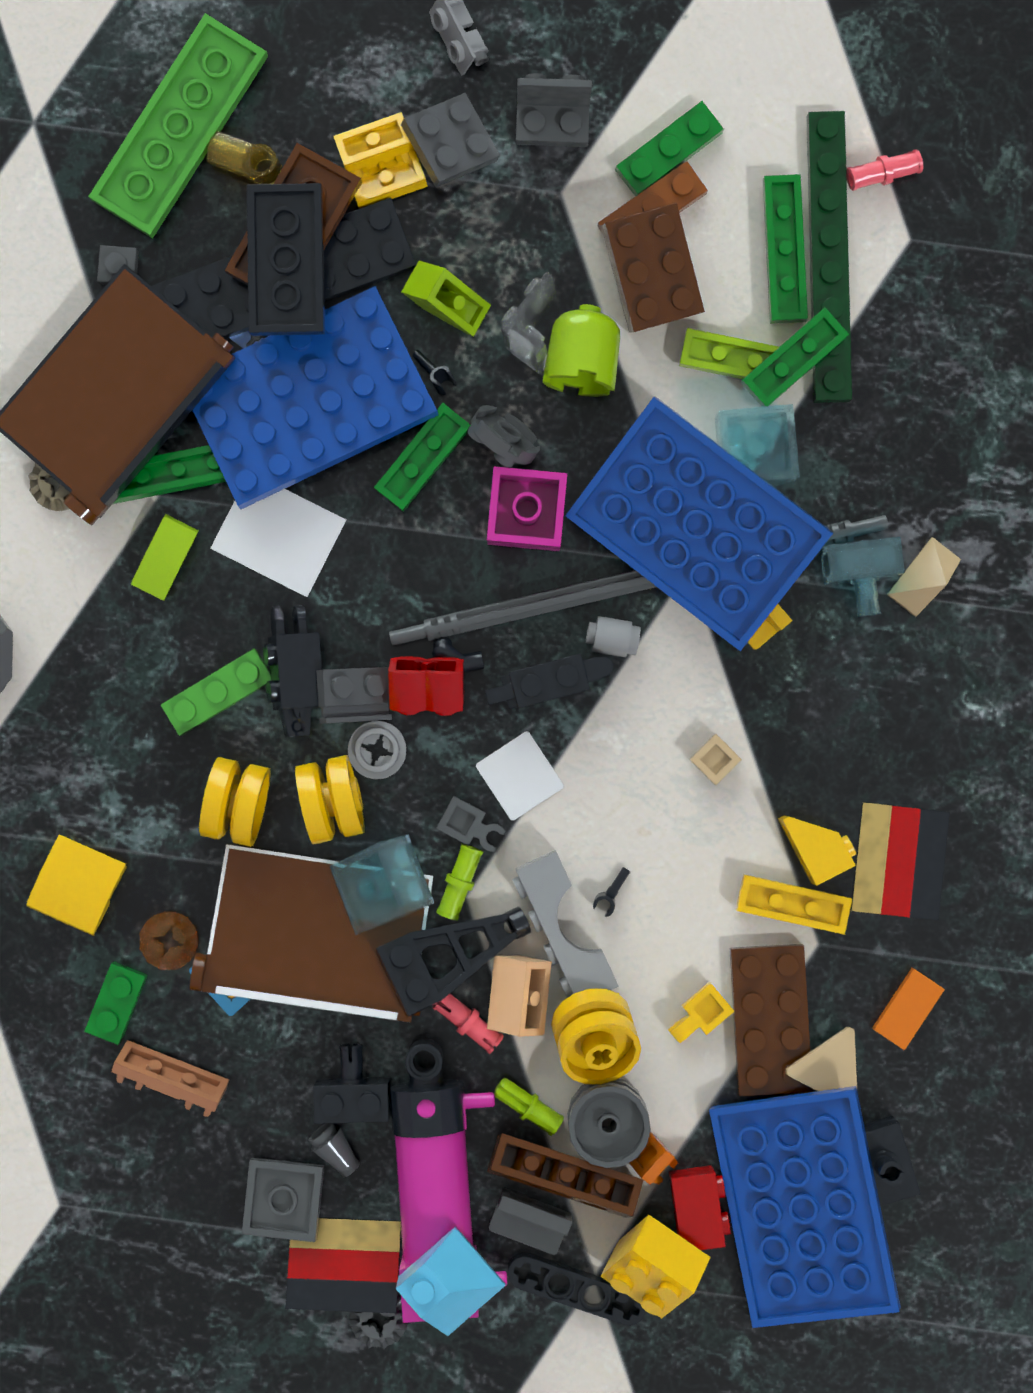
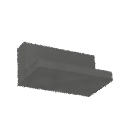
[489,1187,572,1255]

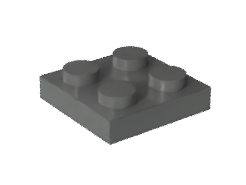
[401,93,500,188]
[242,1157,325,1242]

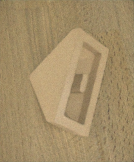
[887,537,961,617]

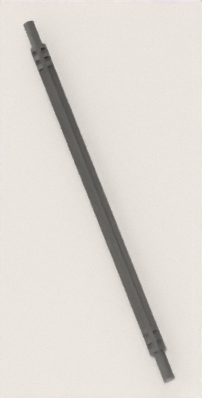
[389,515,888,646]

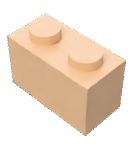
[487,955,552,1037]

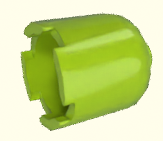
[543,304,620,397]

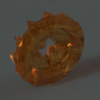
[139,912,198,970]

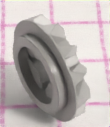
[348,721,406,779]

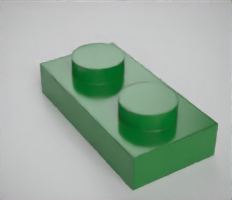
[84,962,148,1045]

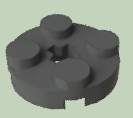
[467,405,540,468]

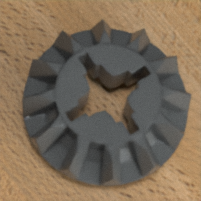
[349,1295,408,1349]

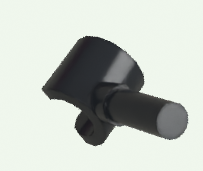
[412,350,457,395]
[593,867,630,917]

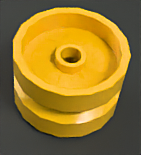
[295,755,365,844]
[199,757,271,847]
[551,989,641,1084]

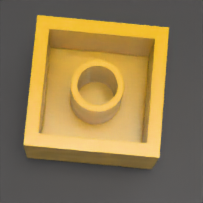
[601,1215,711,1319]

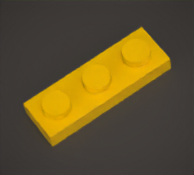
[735,874,852,935]

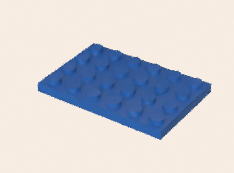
[193,286,438,510]
[565,396,833,651]
[709,1086,901,1328]

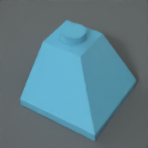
[396,1226,505,1336]

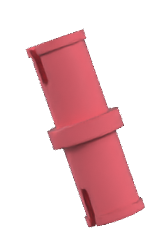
[846,149,923,191]
[432,993,504,1054]

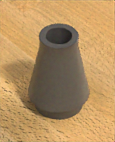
[308,1123,360,1178]

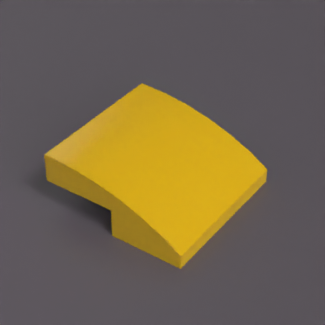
[333,112,428,209]
[26,834,126,936]

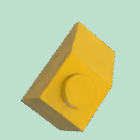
[778,815,856,886]

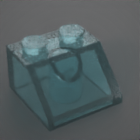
[330,834,434,935]

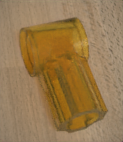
[207,131,282,184]

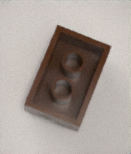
[601,202,705,333]

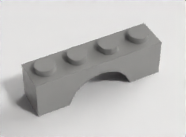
[512,850,619,998]

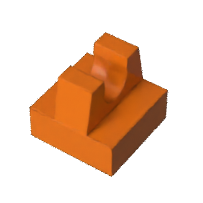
[629,1132,678,1185]

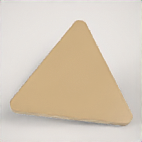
[786,1027,857,1091]

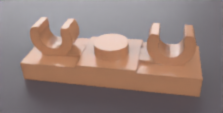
[111,1040,229,1117]

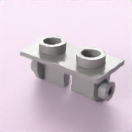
[429,0,489,76]

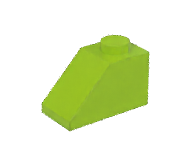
[401,261,491,337]

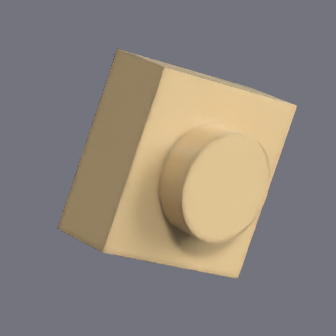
[689,734,742,785]

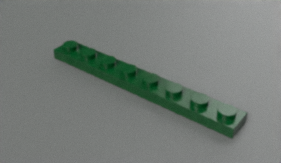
[806,111,852,403]

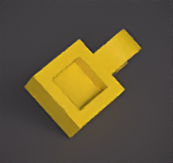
[668,982,734,1043]

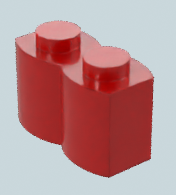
[388,656,464,716]

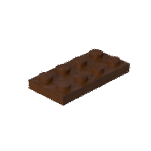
[225,143,362,285]
[729,944,813,1096]

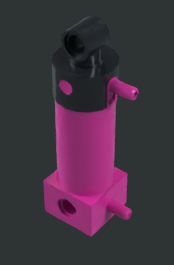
[390,1038,508,1323]

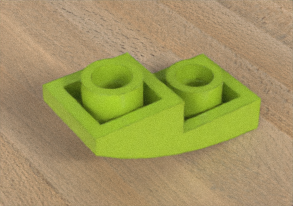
[131,514,199,601]

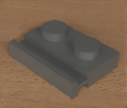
[316,667,392,724]

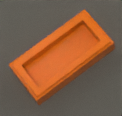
[872,968,945,1050]

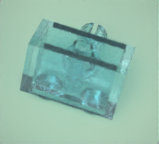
[820,537,905,617]

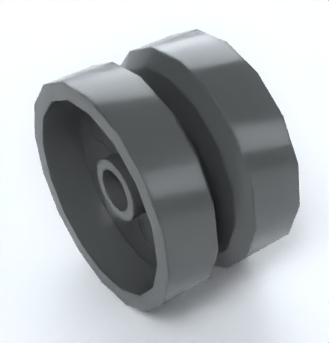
[567,1079,651,1168]

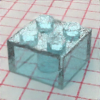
[715,404,800,485]

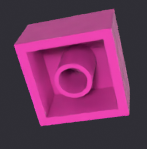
[487,466,567,551]

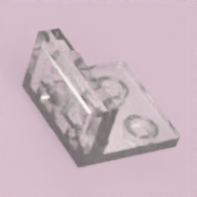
[501,272,557,374]

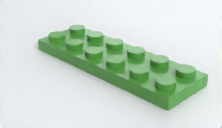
[88,13,268,239]

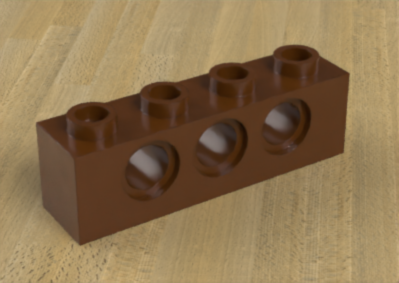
[487,1133,643,1218]

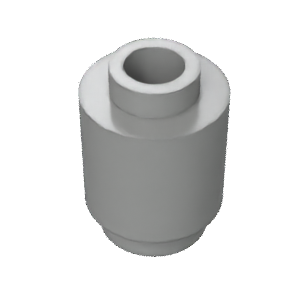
[586,616,641,658]

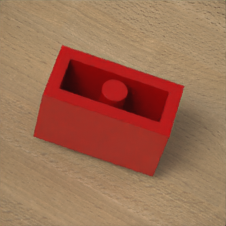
[669,1165,731,1250]

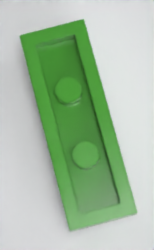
[161,648,271,736]

